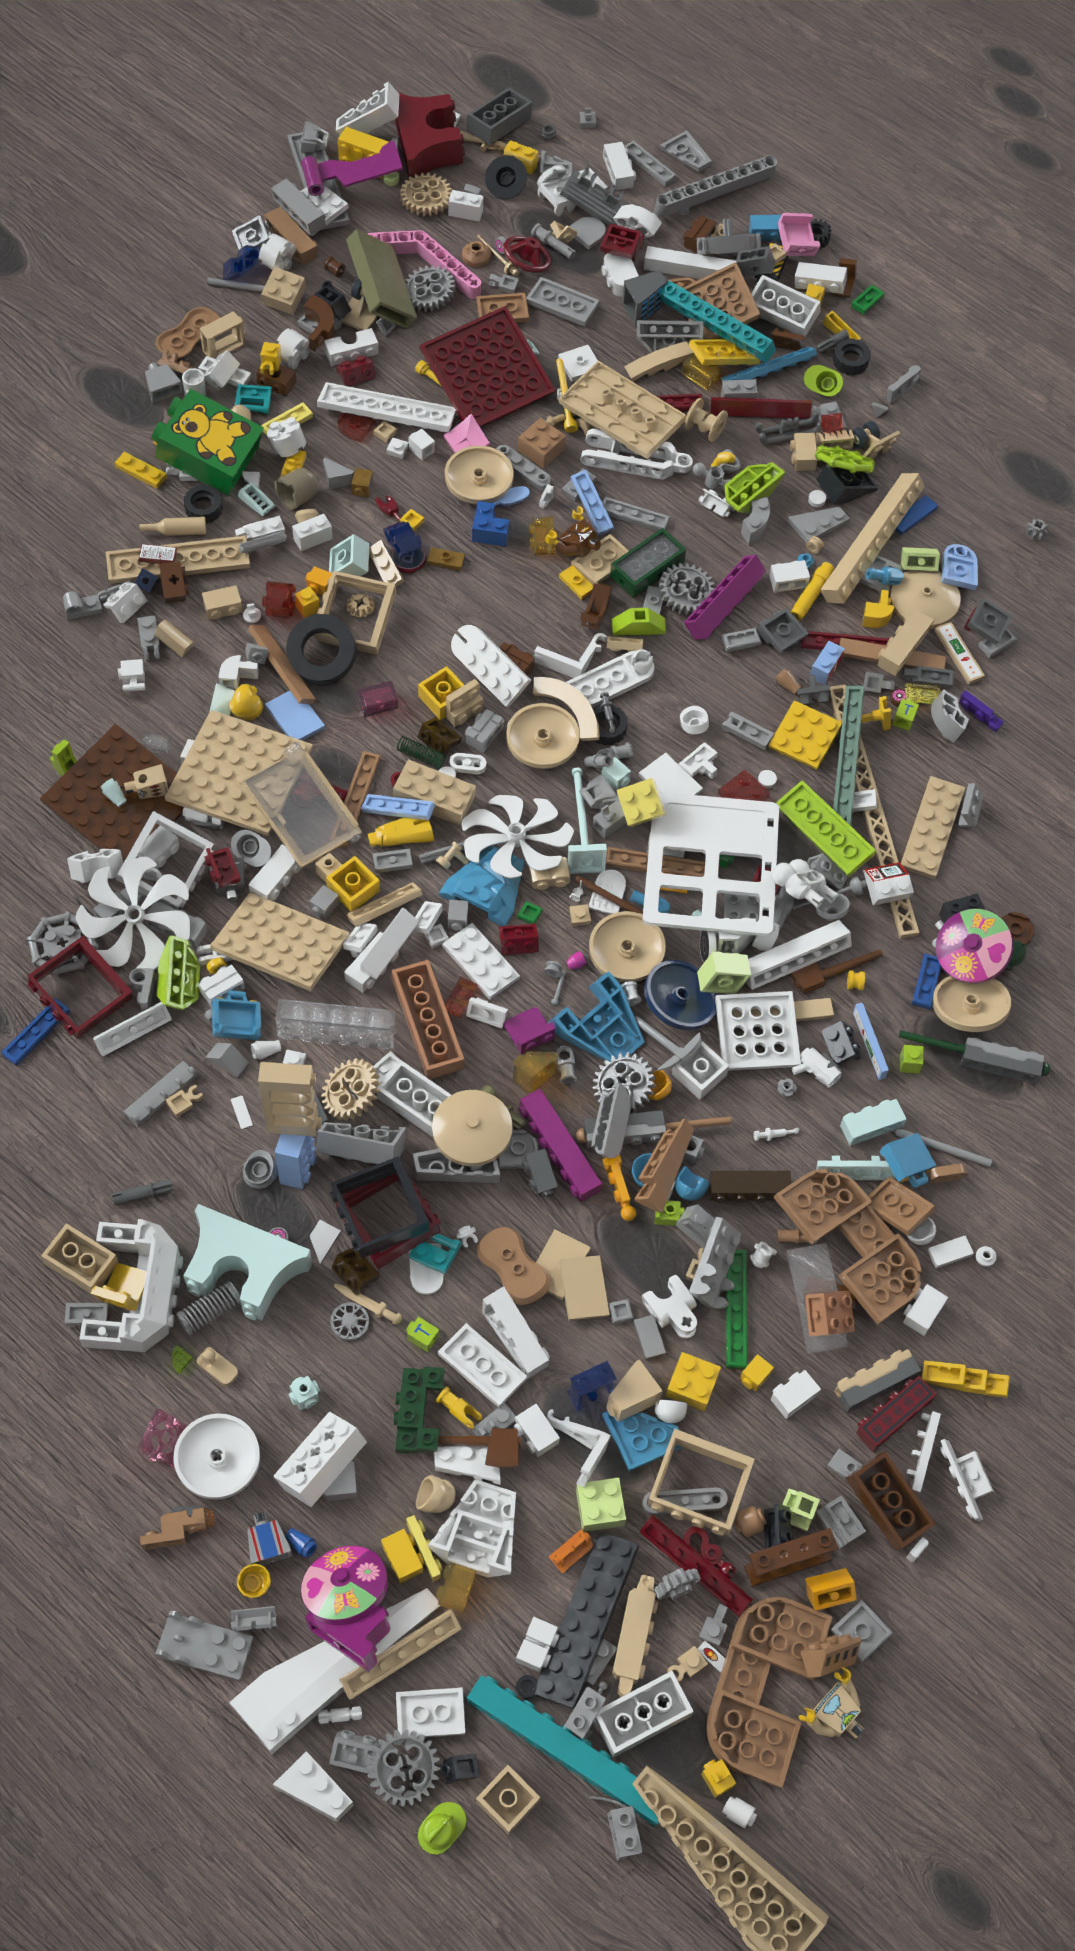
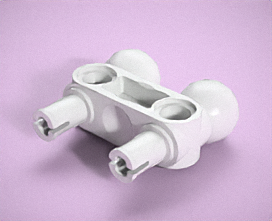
[772,859,838,908]

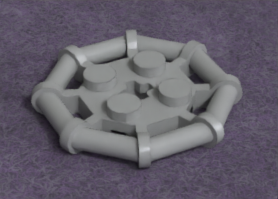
[26,911,99,976]

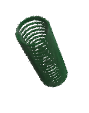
[396,736,446,769]

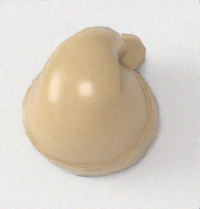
[416,1475,455,1513]

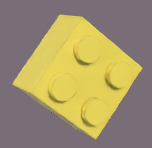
[616,778,666,827]

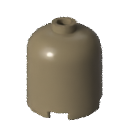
[275,468,319,510]

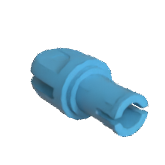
[866,566,904,585]
[630,889,670,914]

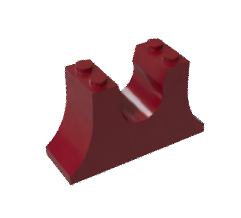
[395,91,465,178]

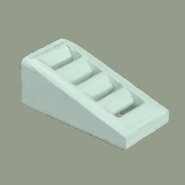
[238,481,276,516]

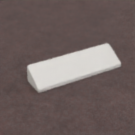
[360,908,419,980]

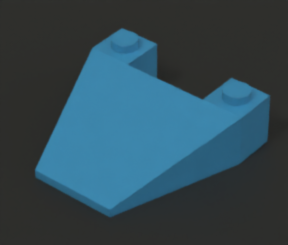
[547,971,645,1062]

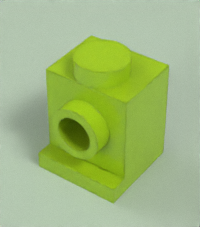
[654,1201,684,1226]

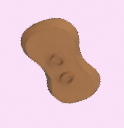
[155,307,220,360]
[477,1226,550,1305]

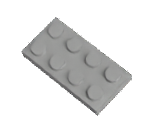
[526,277,599,327]

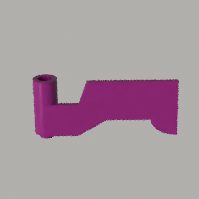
[301,140,403,196]

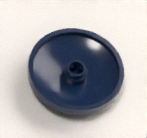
[644,960,718,1030]

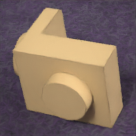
[550,220,578,244]

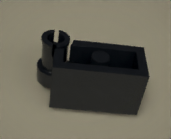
[314,280,352,320]

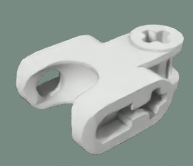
[642,1275,697,1339]

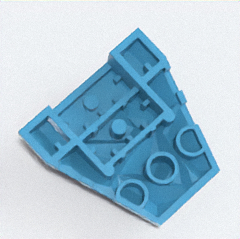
[439,845,524,926]

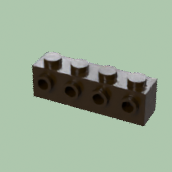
[709,1171,791,1203]

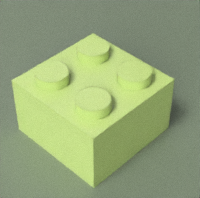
[697,952,751,994]
[576,1478,626,1532]

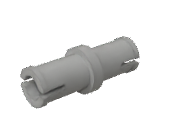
[584,754,613,769]

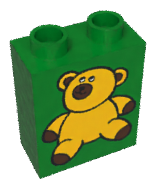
[151,389,264,496]

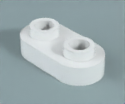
[450,753,486,774]

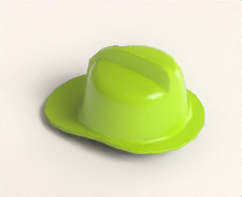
[804,365,843,397]
[418,1802,466,1854]

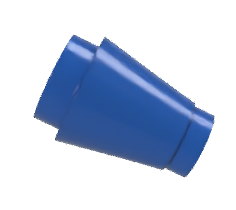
[285,1528,317,1558]

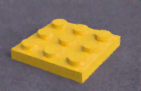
[769,700,842,770]

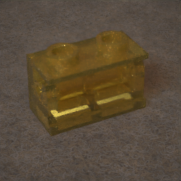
[682,353,722,391]
[529,516,555,555]

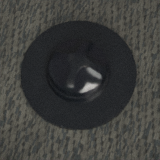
[485,155,527,199]

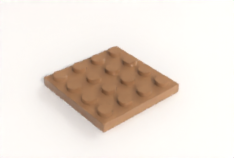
[683,262,761,340]

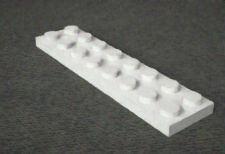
[317,382,456,432]

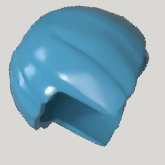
[675,1166,709,1201]

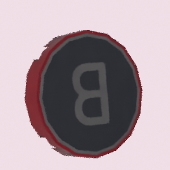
[391,542,426,573]

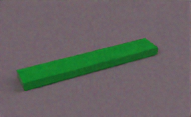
[726,1250,747,1369]

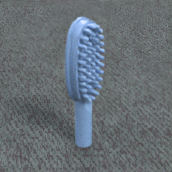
[491,486,530,507]

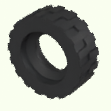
[833,338,871,375]
[184,485,223,523]
[593,705,628,746]

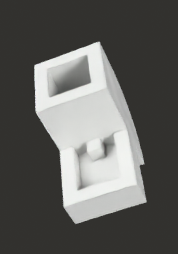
[219,655,259,689]

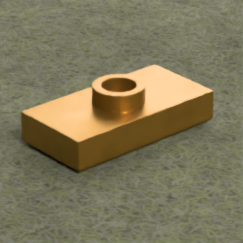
[427,547,465,571]

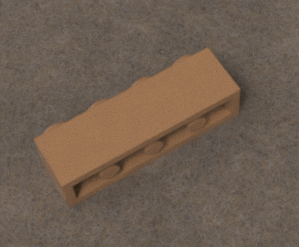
[264,207,318,266]

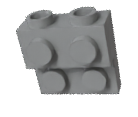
[232,215,272,257]

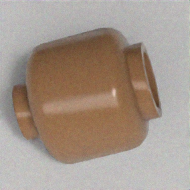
[733,1506,767,1538]

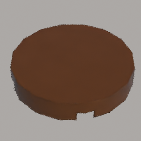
[1001,912,1035,945]

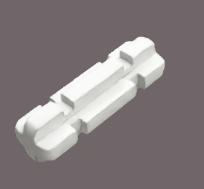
[318,1706,362,1724]

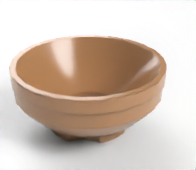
[462,241,491,268]

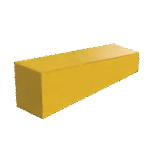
[822,311,861,340]

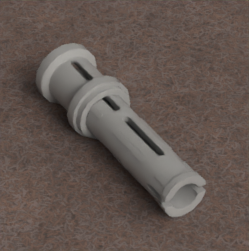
[531,223,576,260]

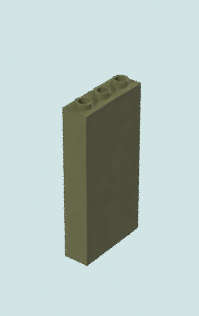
[346,229,417,329]

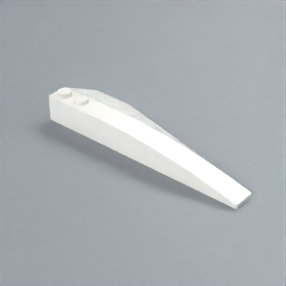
[229,1588,441,1755]

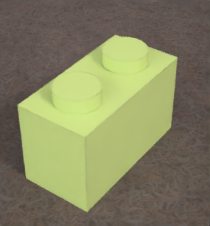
[901,547,940,571]

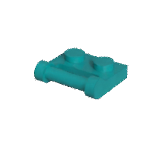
[235,384,272,415]
[408,1234,462,1274]

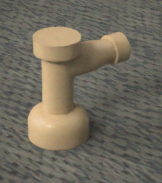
[436,842,469,870]

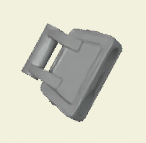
[300,121,330,153]
[579,775,619,809]

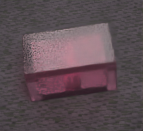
[357,681,398,717]

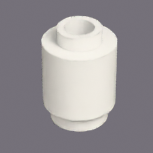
[722,1796,757,1829]

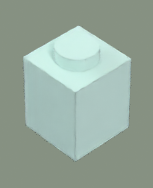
[601,757,631,790]

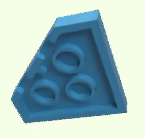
[602,1411,683,1472]

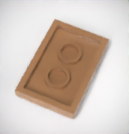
[476,293,529,323]
[868,1176,935,1236]

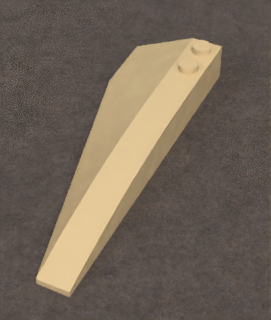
[632,1766,829,1951]

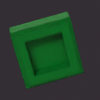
[517,901,543,924]

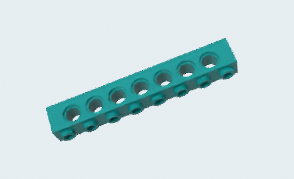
[659,281,776,363]

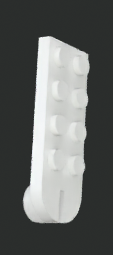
[451,625,531,707]
[566,650,654,708]

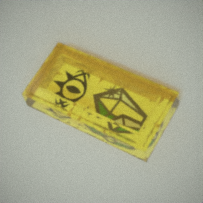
[904,683,941,704]

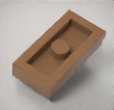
[157,350,195,373]

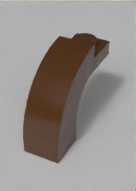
[304,295,335,352]
[580,582,613,630]

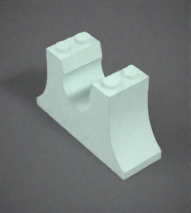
[184,1204,312,1321]

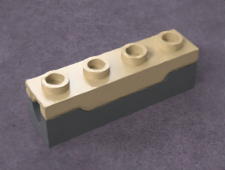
[834,1349,921,1413]

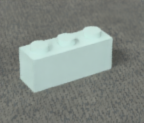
[840,1099,906,1146]

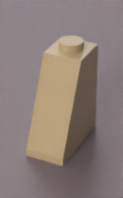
[607,1360,663,1422]

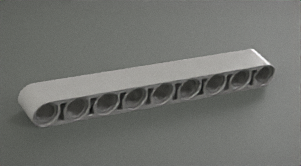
[654,155,778,217]

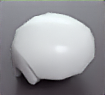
[907,1217,936,1245]
[654,1400,688,1423]

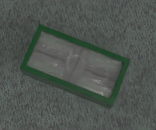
[610,528,686,598]

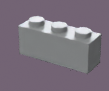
[145,901,207,949]

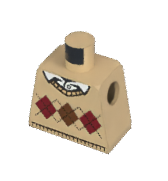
[124,764,169,799]

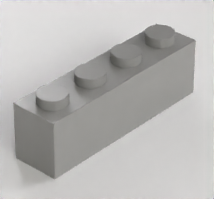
[271,178,326,236]

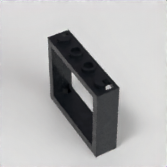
[329,1156,430,1258]

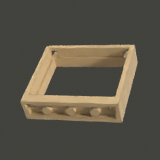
[315,571,396,655]
[647,1429,755,1536]

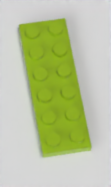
[776,780,876,877]

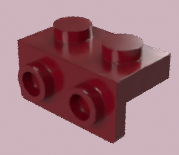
[336,356,376,386]
[204,847,241,888]

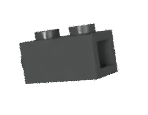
[522,1149,558,1197]

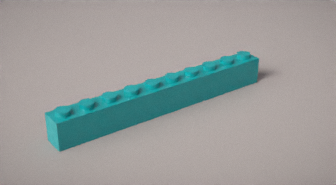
[467,1675,659,1827]

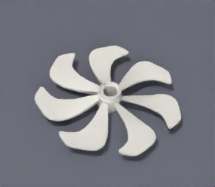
[462,795,574,879]
[75,856,190,969]

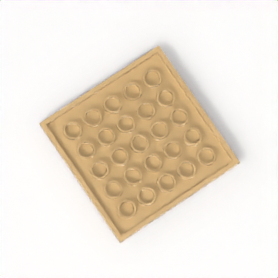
[165,710,313,836]

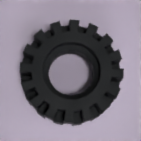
[810,219,832,249]

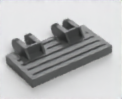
[560,167,628,226]

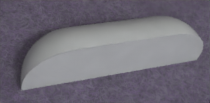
[592,1083,631,1158]

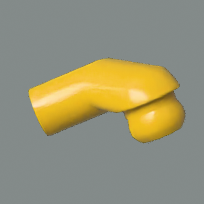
[711,452,736,467]

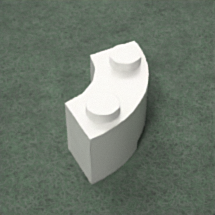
[613,204,662,239]
[67,849,123,883]

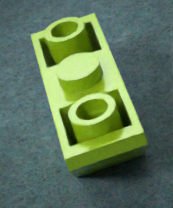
[612,608,666,636]

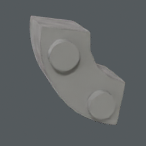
[741,497,770,546]
[931,689,969,743]

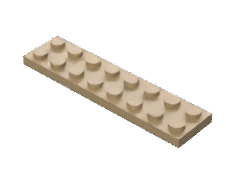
[106,536,250,584]

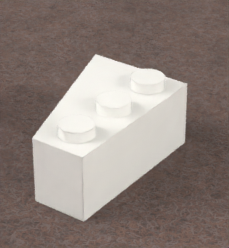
[273,1751,354,1822]

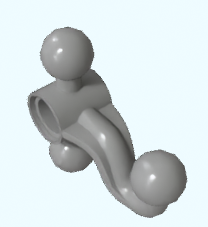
[693,449,741,491]

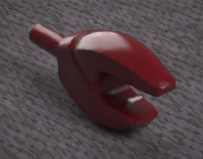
[375,496,401,522]

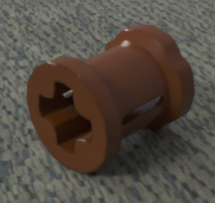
[324,256,346,277]

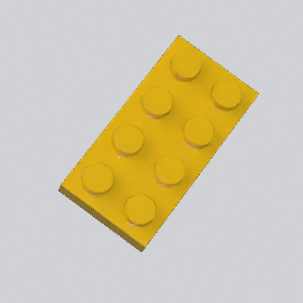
[688,339,761,366]

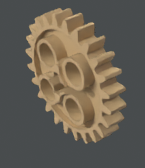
[400,173,452,216]
[321,1058,381,1121]

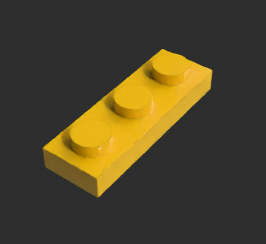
[114,452,167,489]

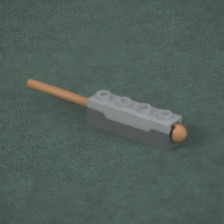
[576,1110,731,1150]

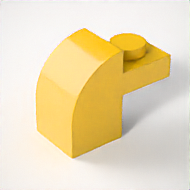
[862,590,894,628]

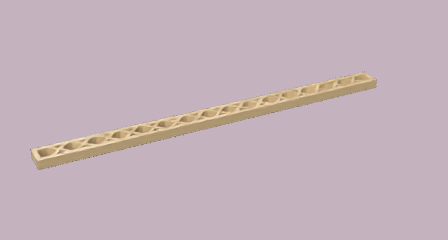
[829,684,919,939]

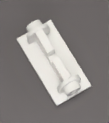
[698,489,735,518]

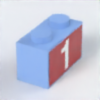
[811,641,845,685]

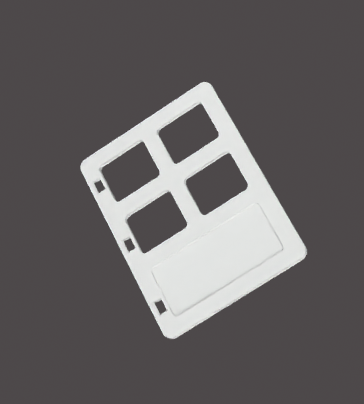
[642,792,779,936]

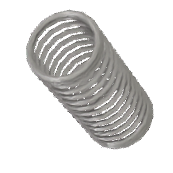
[176,1281,241,1335]

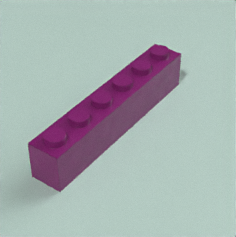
[684,555,766,640]
[518,1089,602,1202]

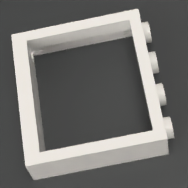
[116,811,214,910]

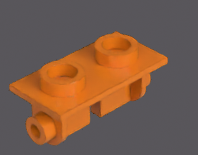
[549,1530,594,1574]

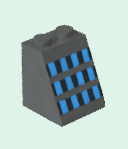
[622,270,668,327]

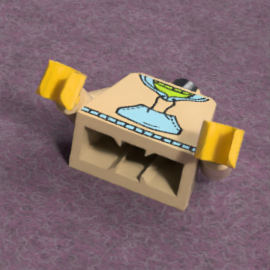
[799,1667,864,1739]

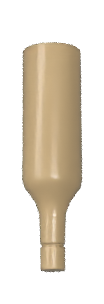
[139,517,206,536]

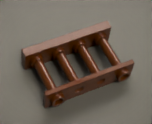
[744,1528,839,1587]

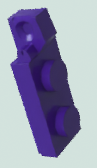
[959,690,1004,732]

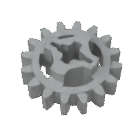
[654,1568,701,1600]

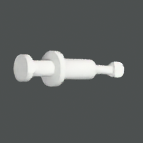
[754,1128,799,1141]

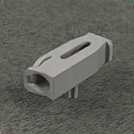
[697,218,761,255]

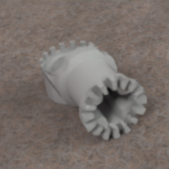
[597,742,633,760]
[556,1046,577,1084]

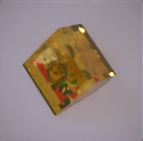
[513,1051,559,1095]

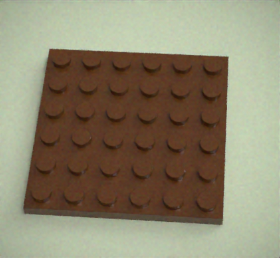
[40,723,184,863]

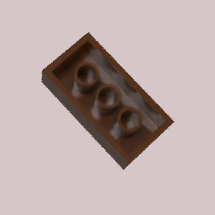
[846,1451,935,1550]

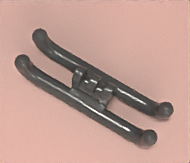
[755,411,824,445]

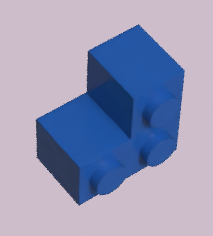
[472,501,509,547]

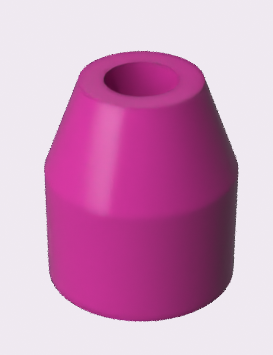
[566,951,587,970]

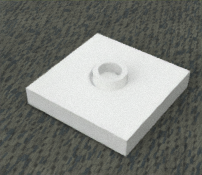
[558,345,598,382]

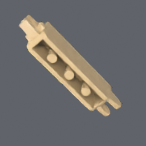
[612,1575,658,1698]

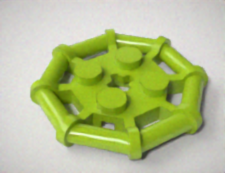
[815,445,875,473]

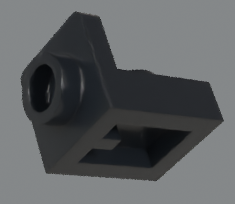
[442,1754,480,1784]

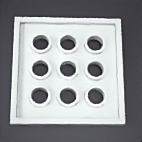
[715,991,801,1071]

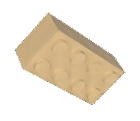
[393,760,476,826]

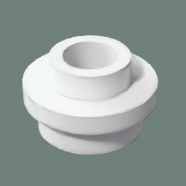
[976,1246,996,1266]

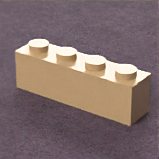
[877,610,934,676]

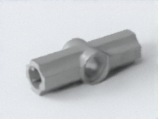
[768,886,795,932]

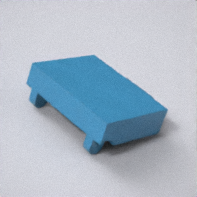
[212,990,261,1040]
[880,1133,936,1188]

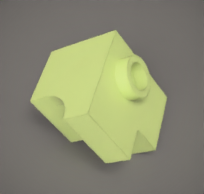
[782,1489,820,1532]

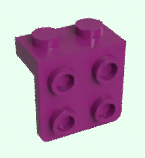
[504,1007,556,1054]

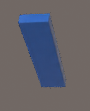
[1,998,70,1066]

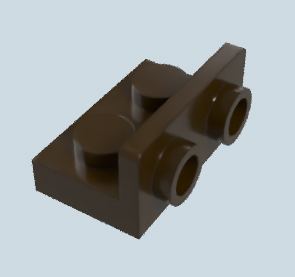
[417,717,462,758]
[331,1248,380,1295]

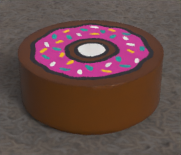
[890,688,907,706]

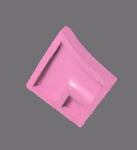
[444,414,490,453]

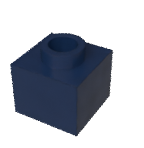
[134,567,158,593]

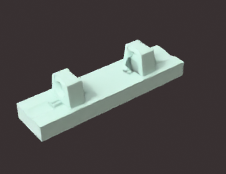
[816,1156,896,1180]

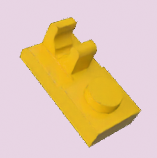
[280,450,307,477]

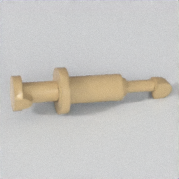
[546,413,575,427]

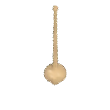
[477,235,519,277]

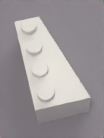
[483,1286,550,1379]

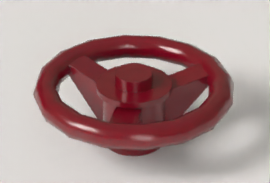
[503,236,551,273]

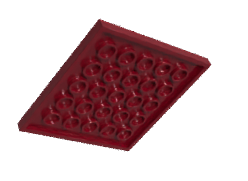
[419,306,556,428]

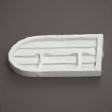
[589,870,626,915]
[409,1243,444,1295]

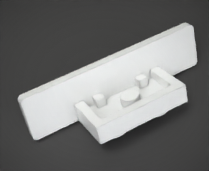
[940,1439,994,1521]

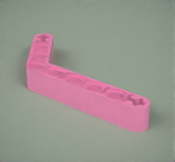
[368,230,481,299]

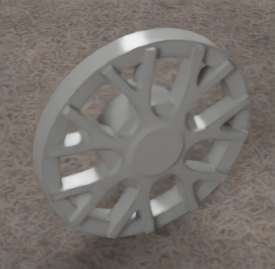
[330,1302,369,1341]

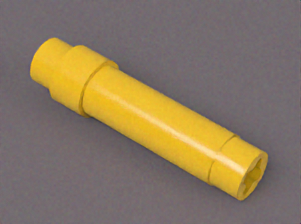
[791,562,835,622]

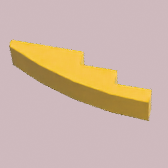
[922,1360,1010,1398]

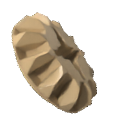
[346,592,375,618]

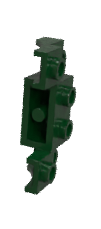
[393,1367,445,1454]

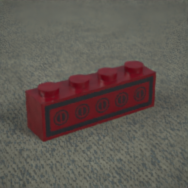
[856,1376,936,1452]

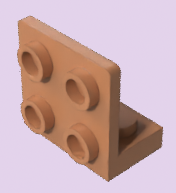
[805,1291,855,1336]

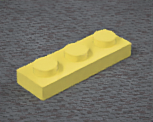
[261,403,313,435]
[406,1515,443,1582]

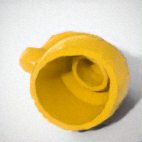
[229,684,263,721]

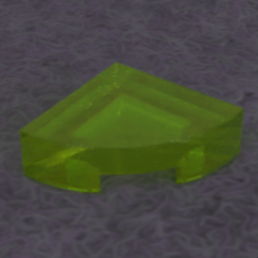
[172,1345,193,1374]

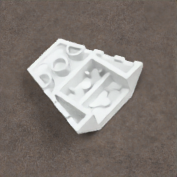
[428,1479,516,1578]

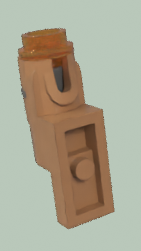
[140,1506,215,1550]

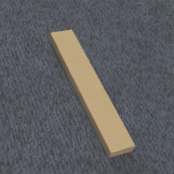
[731,998,834,1022]
[339,1609,461,1699]

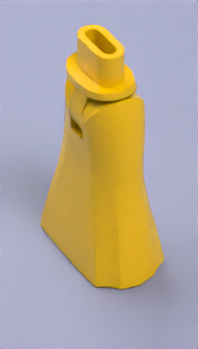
[368,817,434,847]

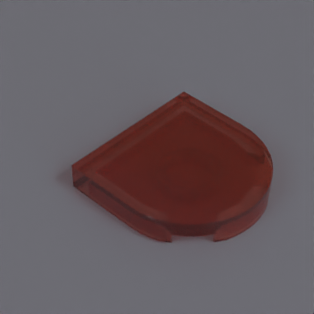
[337,412,378,443]

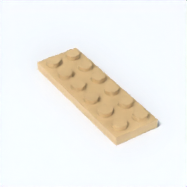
[901,776,965,880]

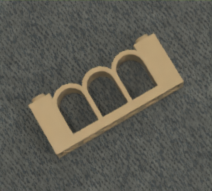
[258,1062,322,1136]

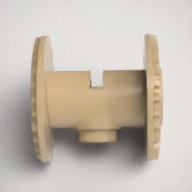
[684,398,728,442]

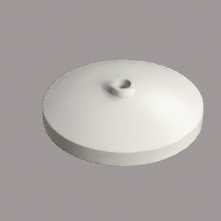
[174,1414,260,1500]

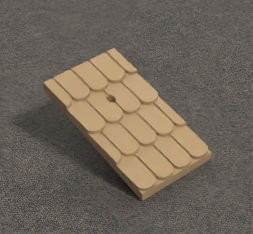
[558,361,686,459]

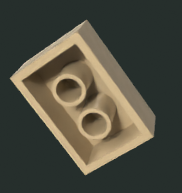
[41,1223,119,1294]

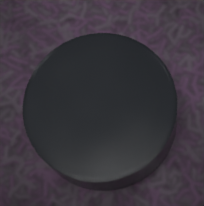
[516,1675,537,1699]

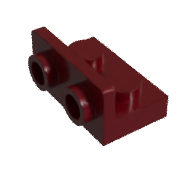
[499,924,539,955]

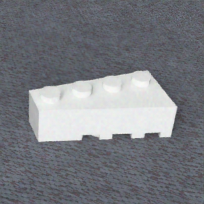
[336,82,399,135]

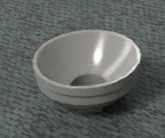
[815,893,850,921]

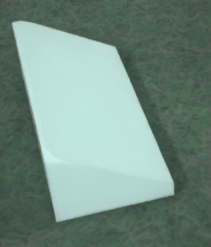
[210,683,235,716]

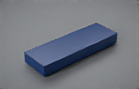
[895,495,938,535]
[912,953,941,1010]

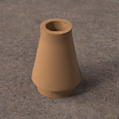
[775,669,802,695]

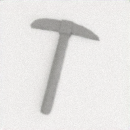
[634,1016,702,1071]

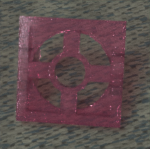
[138,1409,187,1467]

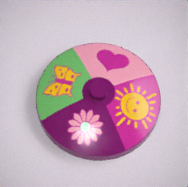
[936,909,1013,984]
[301,1546,388,1625]

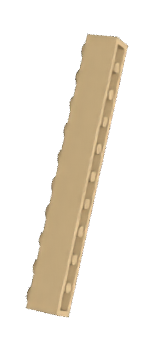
[821,473,925,604]

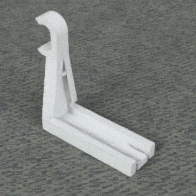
[534,633,607,678]
[546,1409,611,1487]

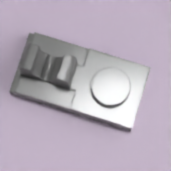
[472,1403,516,1436]

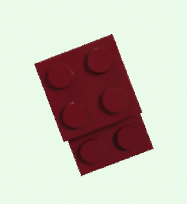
[600,223,645,262]

